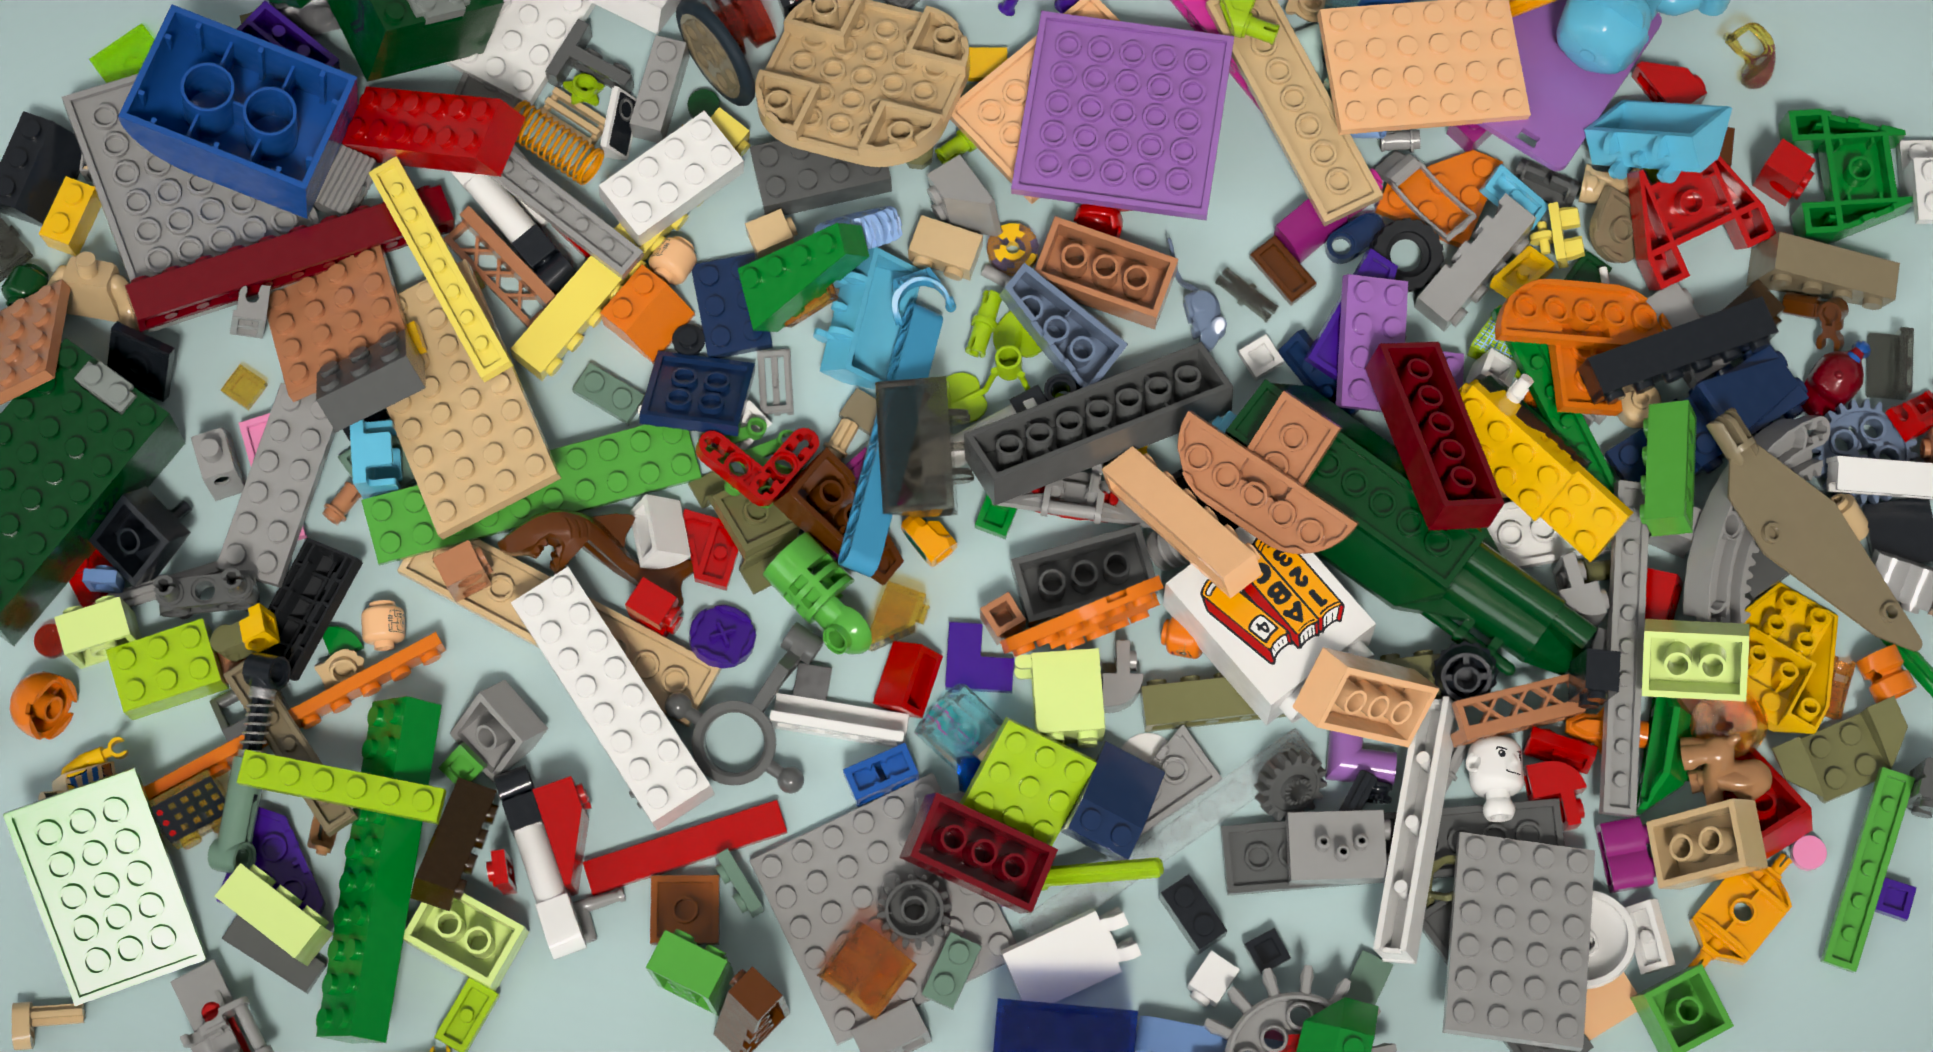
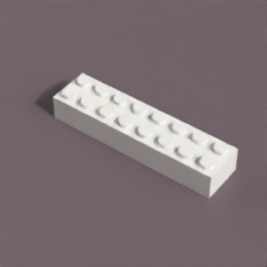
[511,567,715,831]

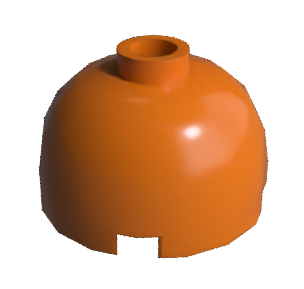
[9,671,77,740]

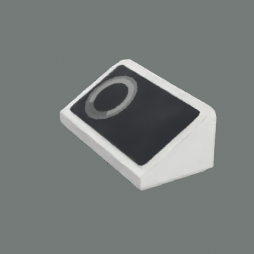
[600,86,637,161]

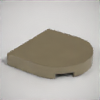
[1590,186,1636,263]

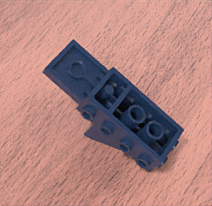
[1604,345,1809,482]

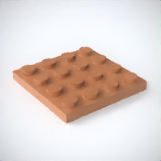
[267,245,409,402]
[0,280,71,405]

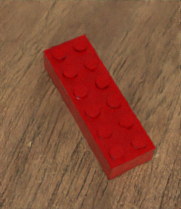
[341,86,525,177]

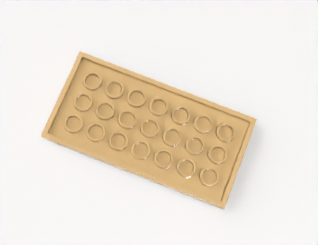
[386,259,561,539]

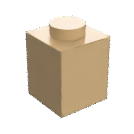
[745,209,798,259]

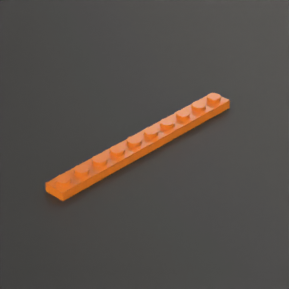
[144,632,446,807]

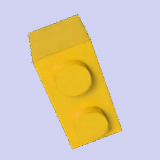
[39,176,101,257]

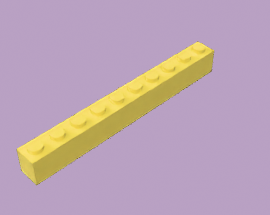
[510,107,750,381]

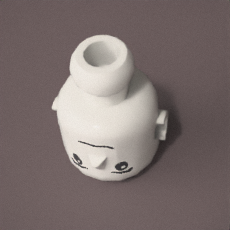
[1466,736,1524,822]

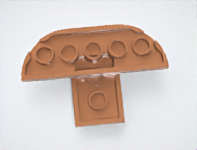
[1178,391,1359,554]

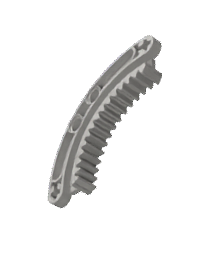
[1683,415,1830,623]

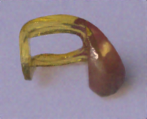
[1722,23,1776,89]

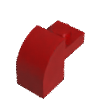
[1523,761,1587,831]

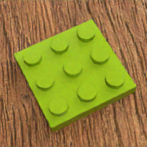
[960,717,1097,846]

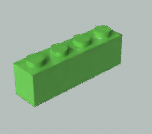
[1640,400,1697,537]

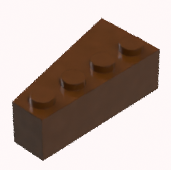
[713,966,790,1052]

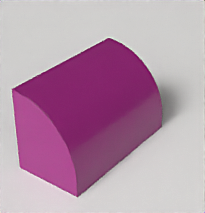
[1274,198,1348,263]

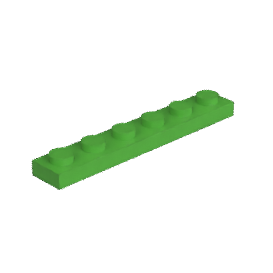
[1820,767,1915,973]

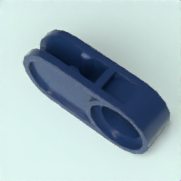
[1325,213,1385,264]

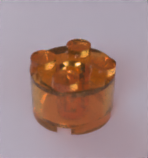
[1690,694,1768,759]

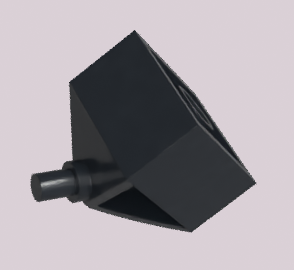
[88,486,192,587]

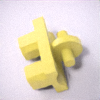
[1529,202,1585,269]

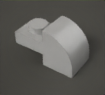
[1102,640,1143,713]

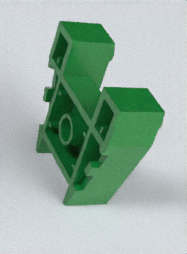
[1778,109,1913,244]

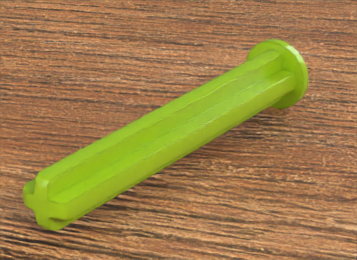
[1041,857,1164,891]

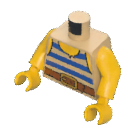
[38,737,129,801]

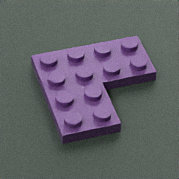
[1336,274,1464,412]

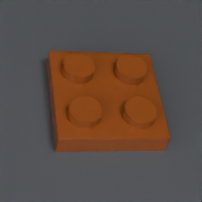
[650,875,720,945]

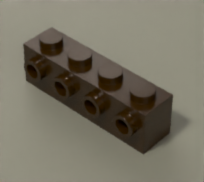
[410,777,499,912]

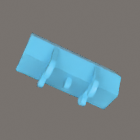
[1584,100,1732,183]
[813,247,921,391]

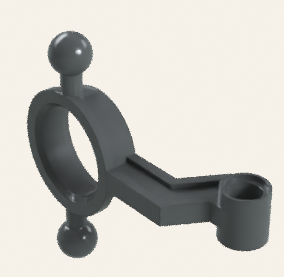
[665,622,824,794]

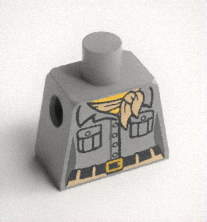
[191,427,245,501]

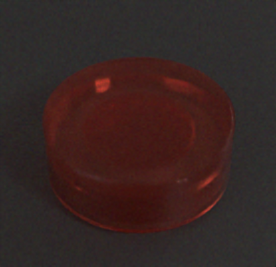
[34,624,64,659]

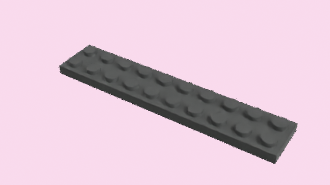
[1221,799,1565,896]

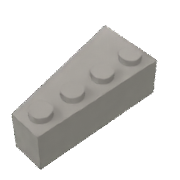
[1414,193,1536,332]

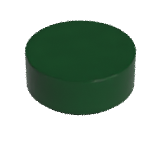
[687,89,720,119]

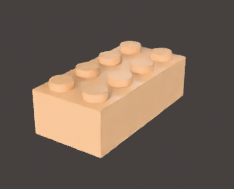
[1292,647,1439,747]

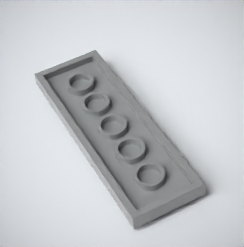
[216,383,336,588]

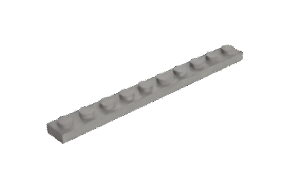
[1599,480,1649,817]

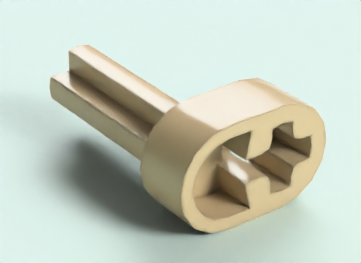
[11,1002,85,1050]

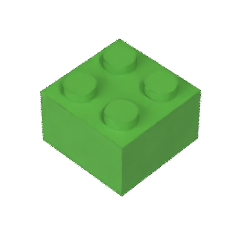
[1630,964,1734,1052]

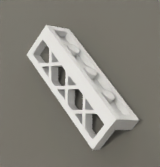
[769,693,909,748]

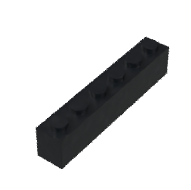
[1578,296,1779,405]

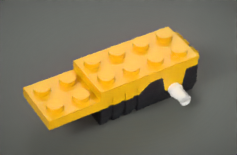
[1459,374,1634,563]

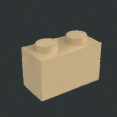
[908,215,983,281]

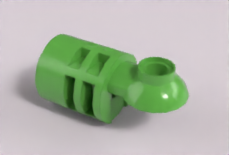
[763,532,872,655]

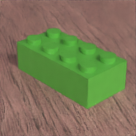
[646,929,735,1016]

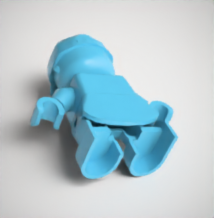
[1556,0,1731,74]

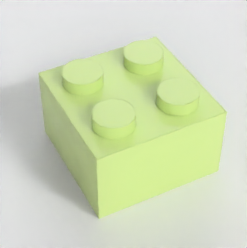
[54,595,142,669]

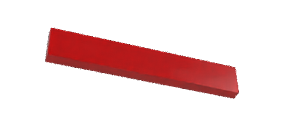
[583,800,787,896]

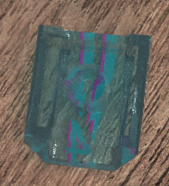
[914,683,1003,782]

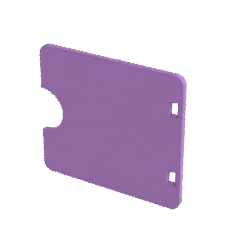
[1477,0,1662,171]

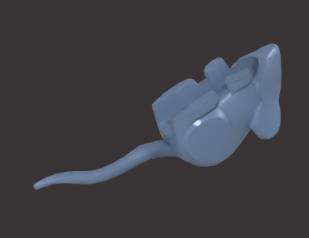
[1168,238,1227,352]

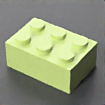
[1642,619,1749,702]
[215,863,333,966]
[403,893,530,992]

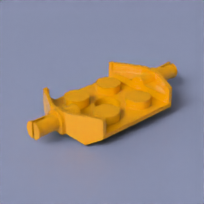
[1688,853,1792,968]

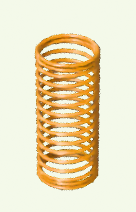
[513,100,604,185]

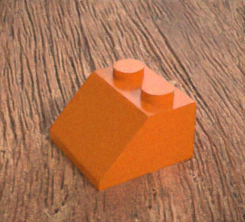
[600,264,695,364]

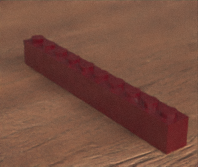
[125,185,454,332]

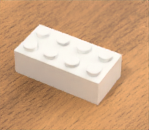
[599,111,744,247]

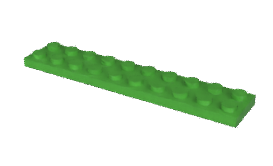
[361,425,702,566]

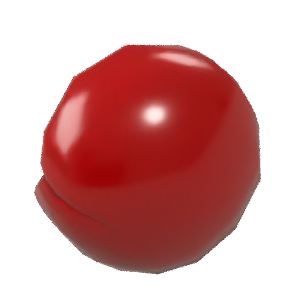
[1074,204,1123,238]

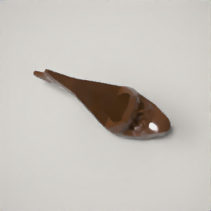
[498,509,693,607]

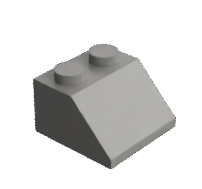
[927,155,1002,237]
[450,680,549,782]

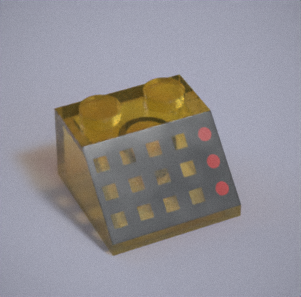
[148,770,226,850]

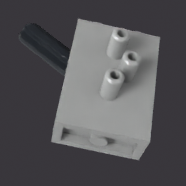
[1285,770,1391,886]

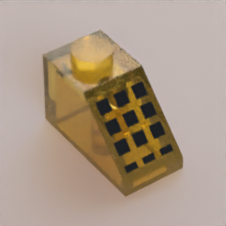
[869,581,930,652]

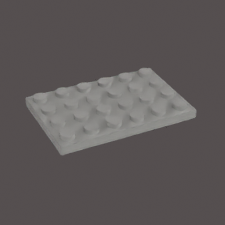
[1442,832,1595,1052]

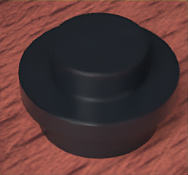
[672,324,705,356]

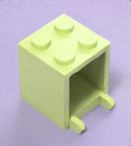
[1014,648,1105,748]

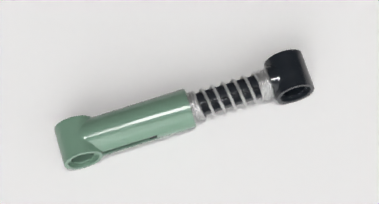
[207,652,291,874]

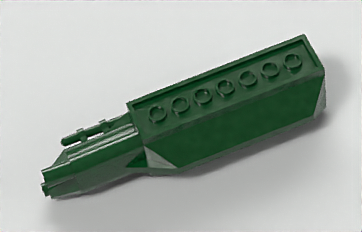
[1225,379,1598,676]

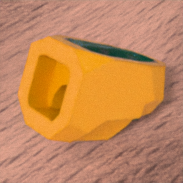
[901,516,957,567]

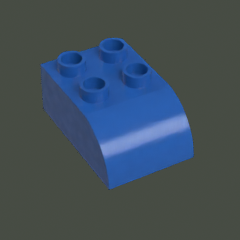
[118,4,358,219]

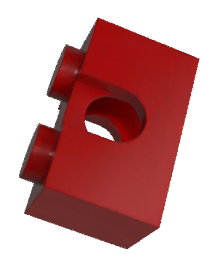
[1752,138,1816,207]
[625,577,683,638]

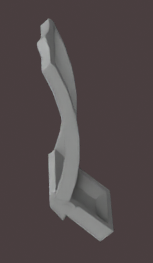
[1374,150,1477,242]

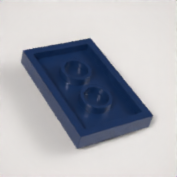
[691,253,773,358]

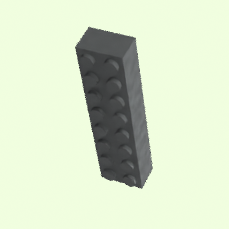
[964,342,1233,505]

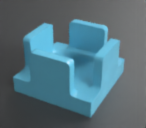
[350,419,403,499]

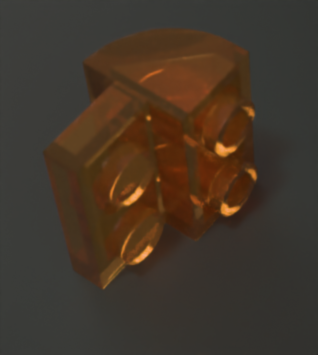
[817,921,917,1020]

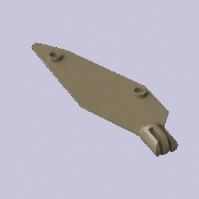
[1706,407,1923,652]

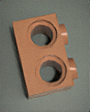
[432,540,493,603]

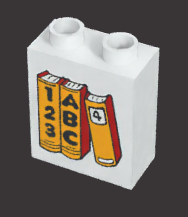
[1163,527,1376,726]

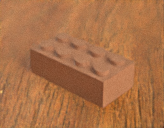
[1034,216,1179,330]

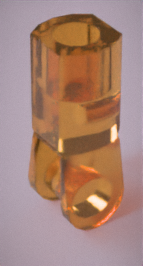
[1824,656,1856,720]

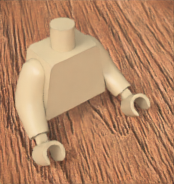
[47,252,138,331]

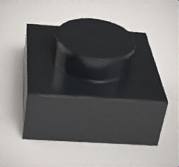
[1244,928,1291,976]

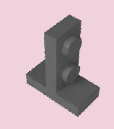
[545,19,634,94]

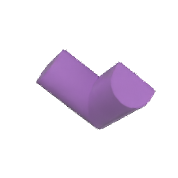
[1325,730,1397,785]

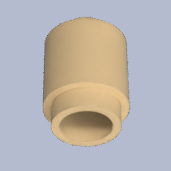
[1830,494,1869,541]

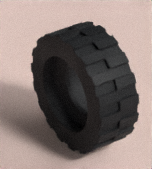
[1369,218,1444,292]

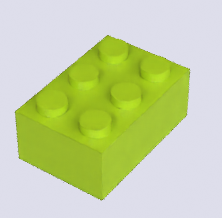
[106,618,229,720]

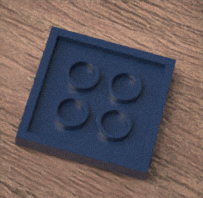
[639,351,755,436]

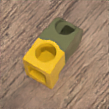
[210,603,280,662]

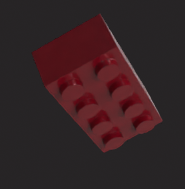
[899,792,1058,914]

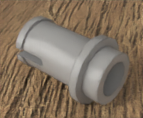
[1380,129,1420,153]

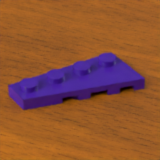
[1304,249,1398,381]

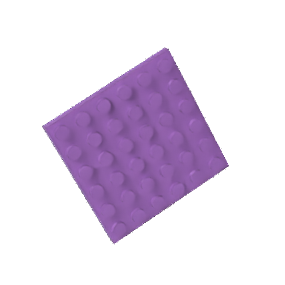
[1011,11,1234,221]

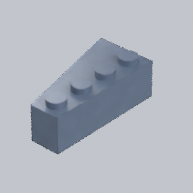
[999,262,1128,390]

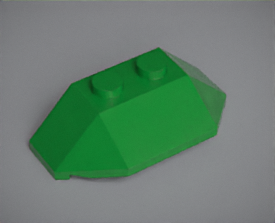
[1636,697,1698,816]
[1296,997,1379,1052]

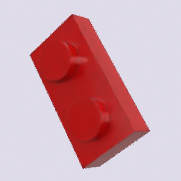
[1523,726,1598,774]
[486,849,517,895]

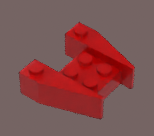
[1627,156,1777,291]

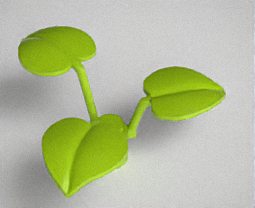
[927,310,1064,424]

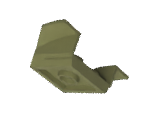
[688,471,800,595]
[1772,696,1908,804]

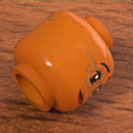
[1161,617,1203,659]

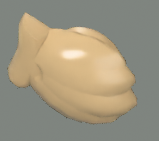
[1285,0,1331,23]
[314,649,365,690]

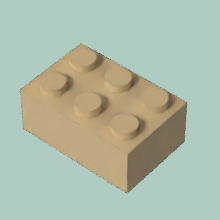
[1646,798,1768,890]

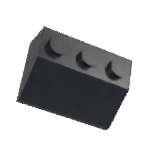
[0,111,82,227]

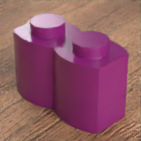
[1596,817,1656,893]

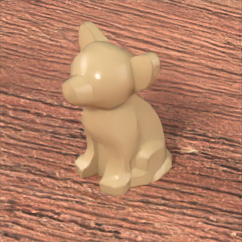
[1578,163,1649,204]

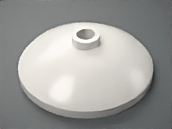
[1587,891,1636,989]

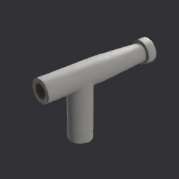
[573,888,626,943]

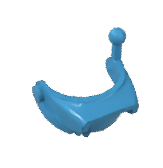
[892,267,956,326]

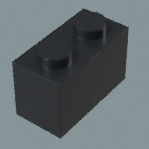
[1568,648,1621,709]
[1159,874,1227,955]

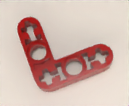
[695,428,819,507]

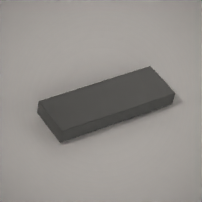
[221,915,327,994]

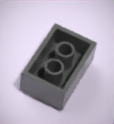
[316,329,426,432]

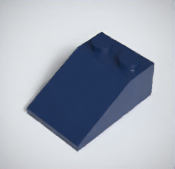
[1061,741,1165,861]

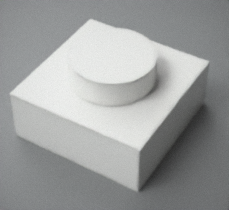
[1238,334,1284,381]

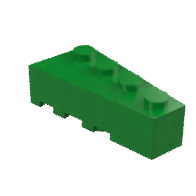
[738,223,870,332]

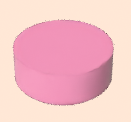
[1790,835,1827,871]

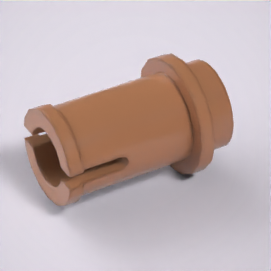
[322,482,362,525]

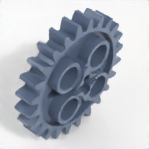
[1812,399,1919,507]

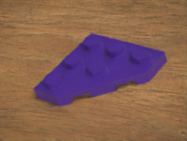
[216,807,326,915]

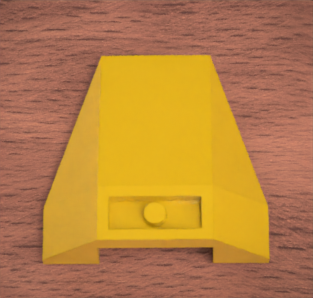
[1719,582,1838,734]

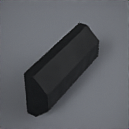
[259,538,363,681]

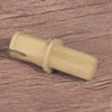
[823,418,859,460]

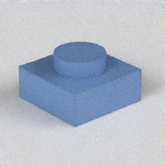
[82,565,125,593]

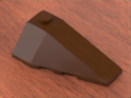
[773,447,904,586]

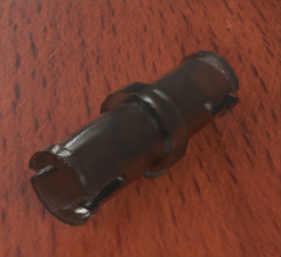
[1215,267,1279,323]

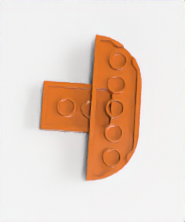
[1495,279,1672,416]
[1000,575,1164,657]

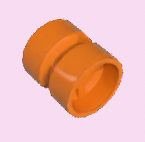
[1856,644,1917,703]

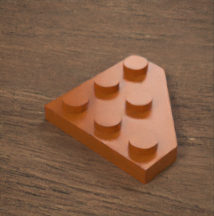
[1375,149,1503,248]

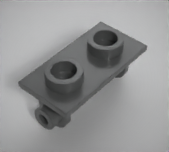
[1514,158,1582,208]

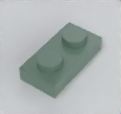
[572,363,645,426]
[715,848,764,918]
[922,932,982,1010]

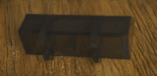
[875,376,974,518]

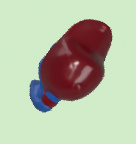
[1802,340,1871,416]

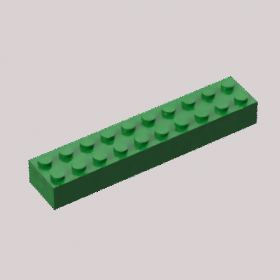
[316,696,442,1044]

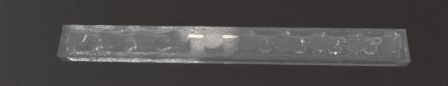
[1019,728,1315,937]

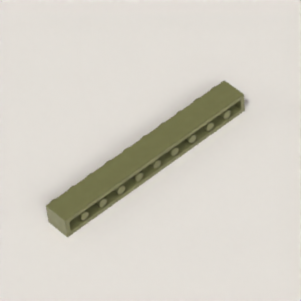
[1140,650,1443,732]

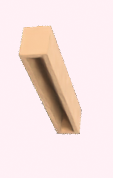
[1102,446,1262,598]

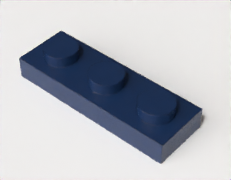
[1278,329,1359,417]

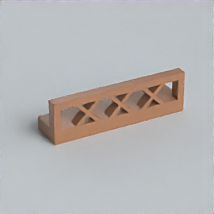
[443,206,556,328]
[1450,674,1586,748]

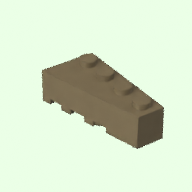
[1746,232,1900,310]

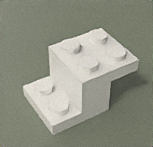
[1896,140,1933,224]

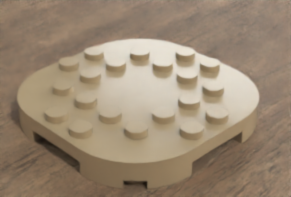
[755,0,970,167]

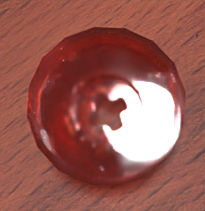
[701,0,776,56]

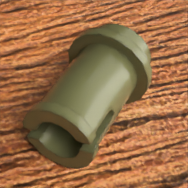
[1581,559,1611,584]

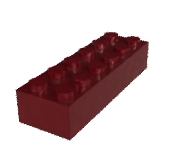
[1365,342,1505,531]

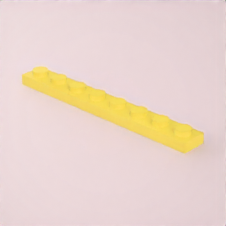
[368,156,514,382]

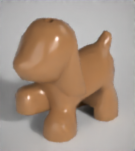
[1680,734,1772,805]

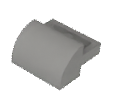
[1552,552,1610,627]

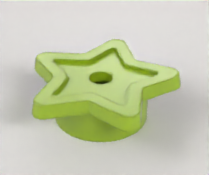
[563,73,605,106]

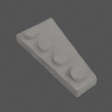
[1139,725,1222,838]

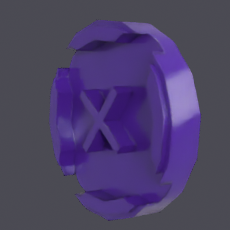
[689,605,756,669]

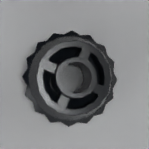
[1432,641,1499,702]

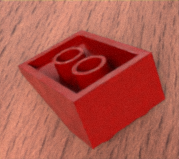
[1703,741,1813,859]
[532,776,592,896]

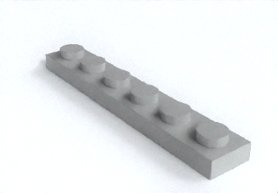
[488,150,644,280]

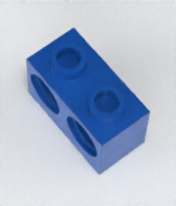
[843,743,919,807]

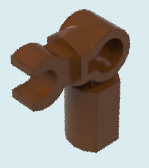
[1782,292,1849,352]

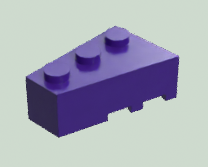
[237,0,340,70]

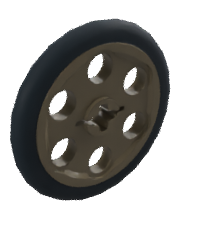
[676,0,755,106]

